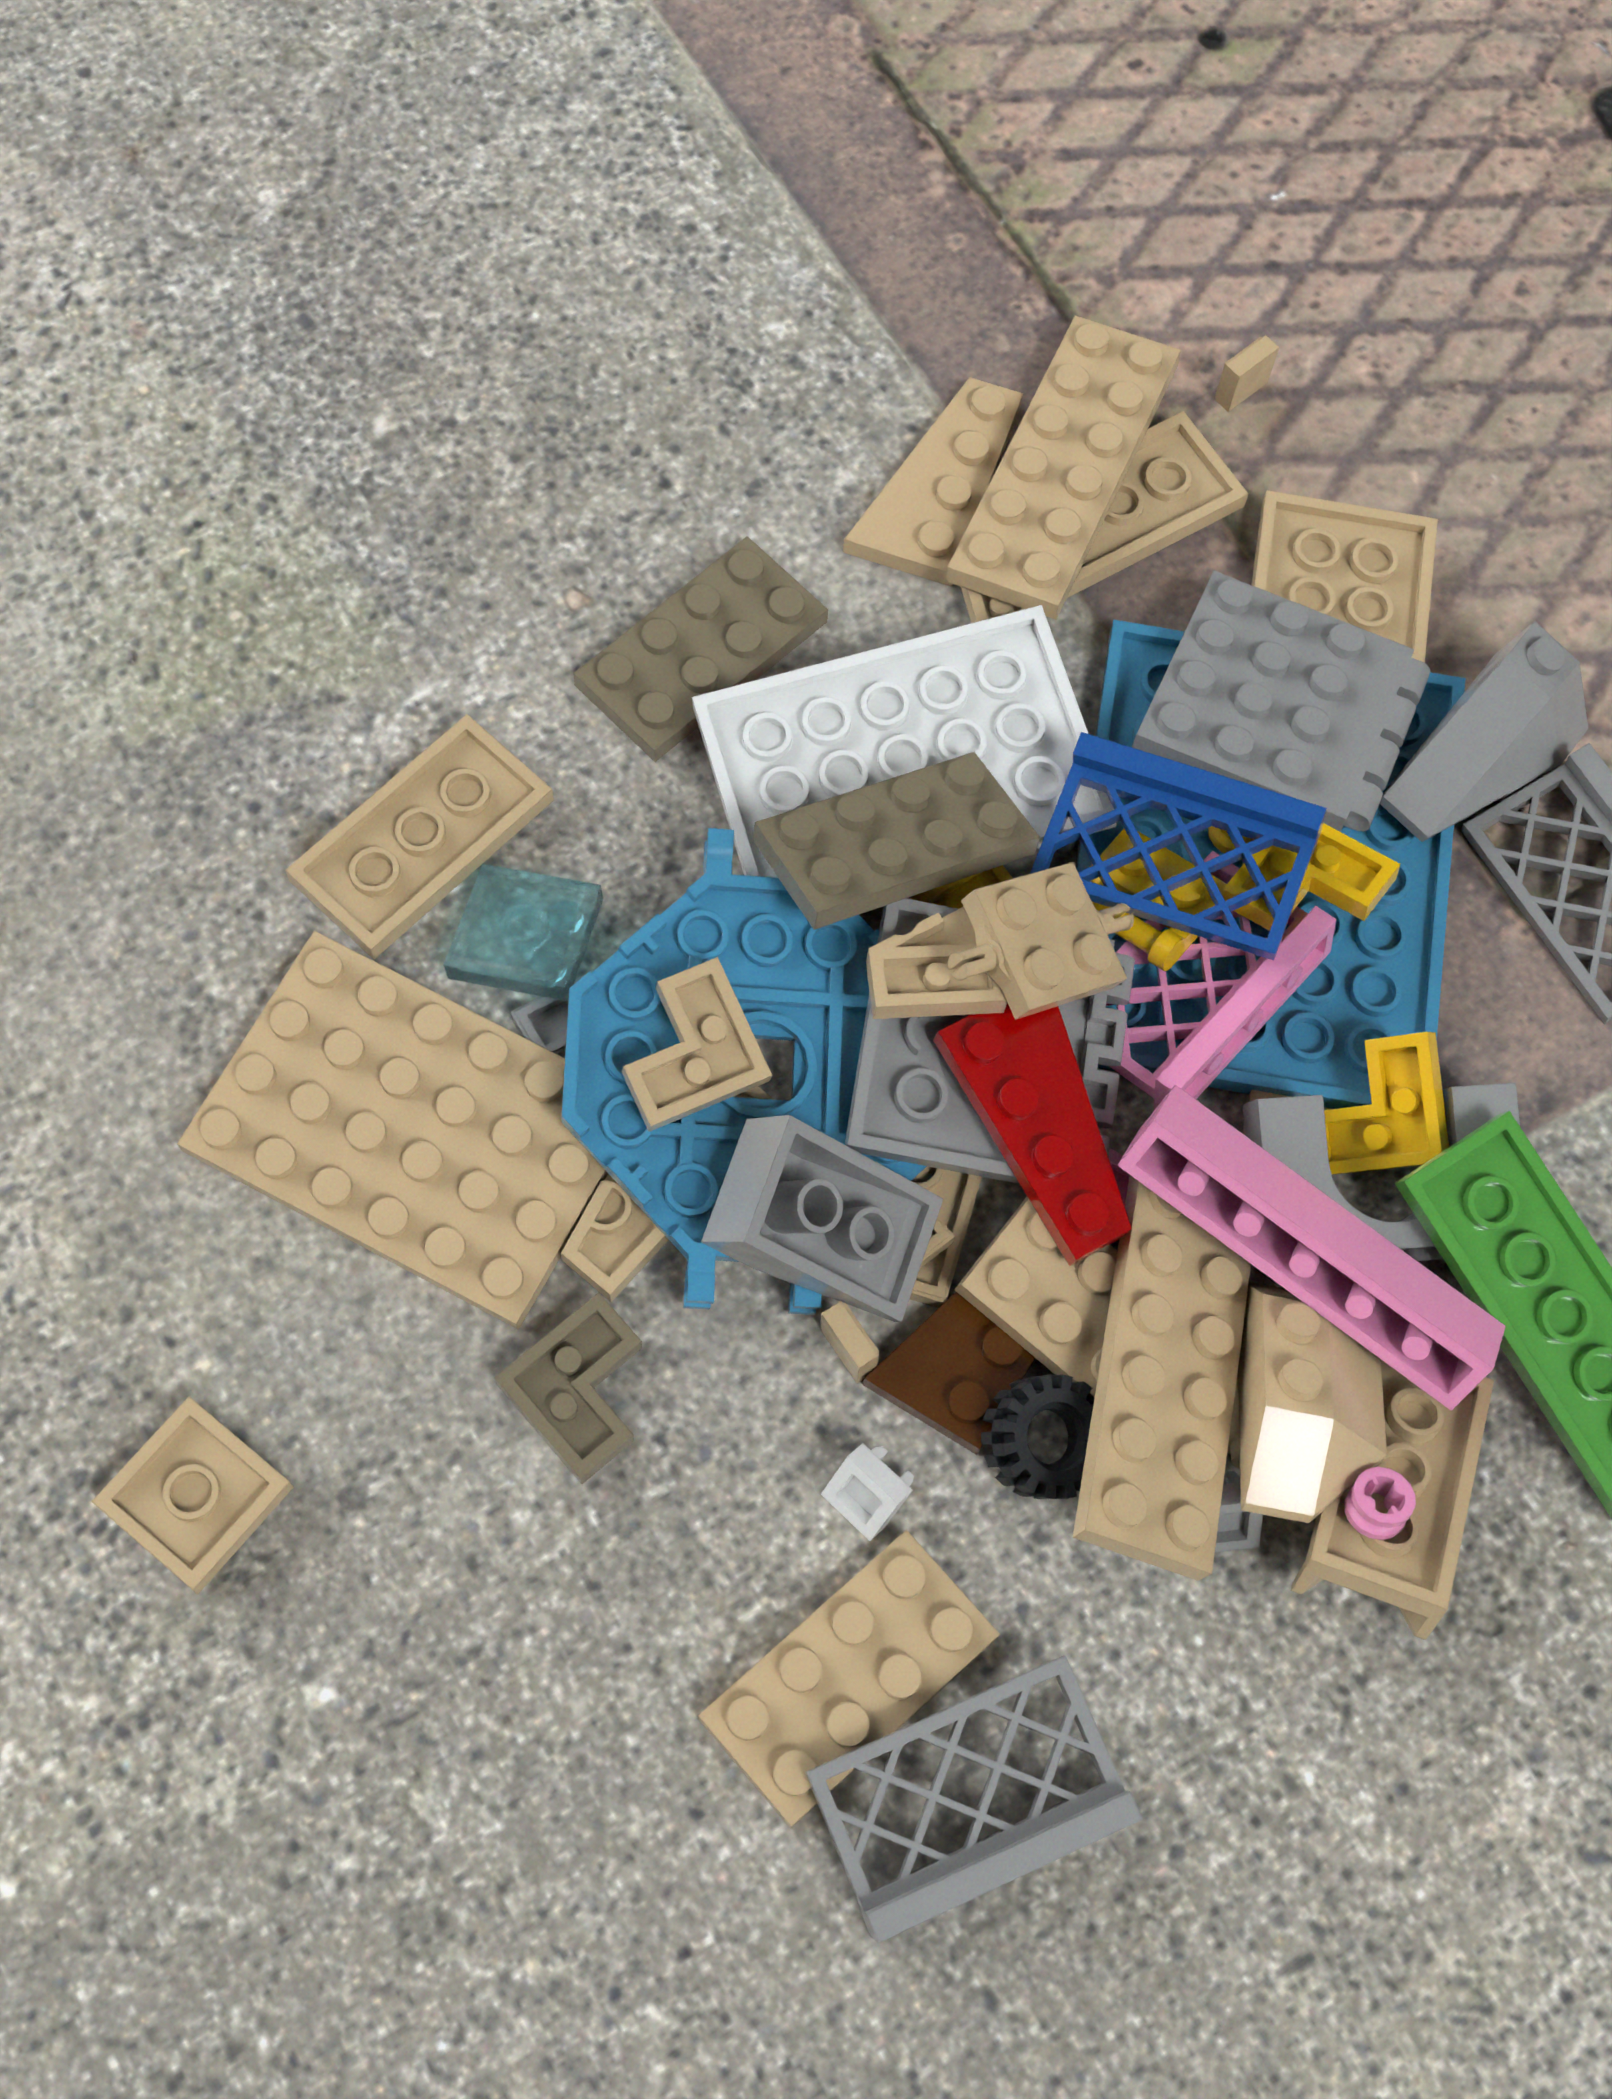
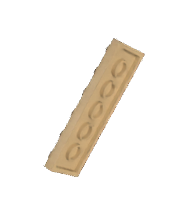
[946,316,1181,620]
[1073,1175,1251,1581]

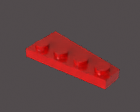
[933,1003,1132,1266]

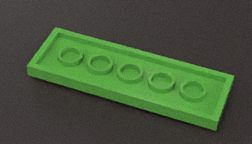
[1394,1111,1612,1519]

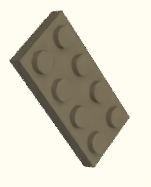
[573,536,828,762]
[752,752,1040,930]

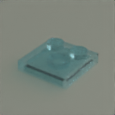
[444,864,604,1001]

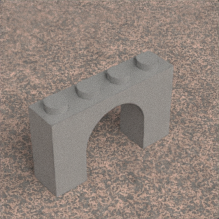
[1243,1083,1520,1261]

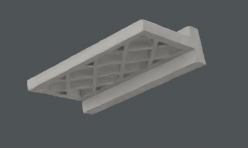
[1461,743,1612,1025]
[805,1655,1143,1943]

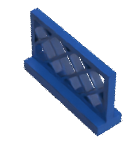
[1030,732,1327,960]

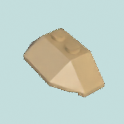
[1238,1282,1387,1523]

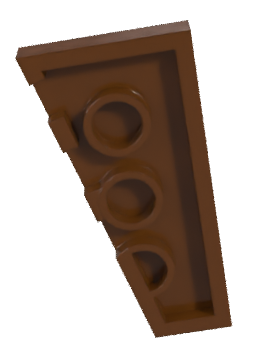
[863,1291,1035,1455]

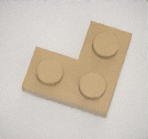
[622,957,772,1132]

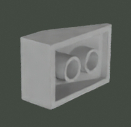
[701,1115,943,1322]

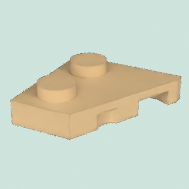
[866,907,1007,1019]

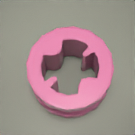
[1344,1467,1416,1540]

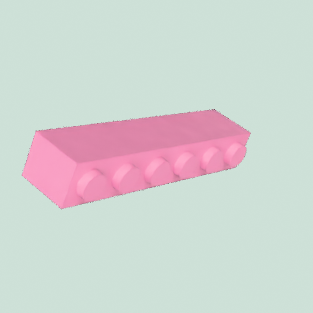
[1117,1085,1506,1411]

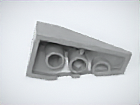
[1379,621,1588,842]

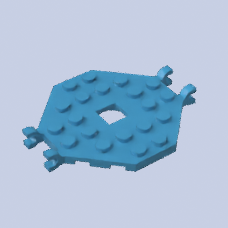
[561,828,927,1315]

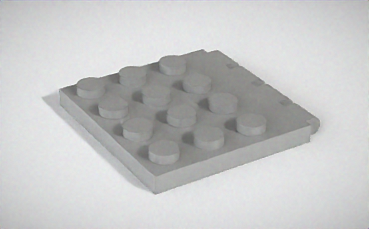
[1132,571,1430,832]
[845,898,1135,1184]

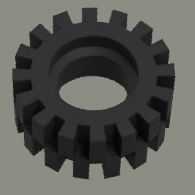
[981,1375,1095,1499]

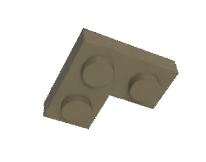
[494,1292,642,1484]

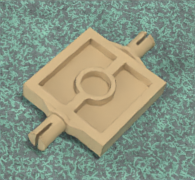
[948,862,1134,1020]

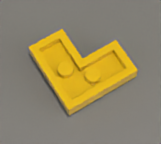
[1222,823,1400,931]
[1324,1031,1449,1175]

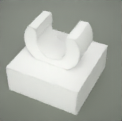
[821,1443,914,1541]

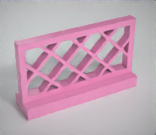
[1106,851,1337,1110]

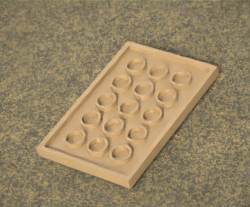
[177,931,608,1330]

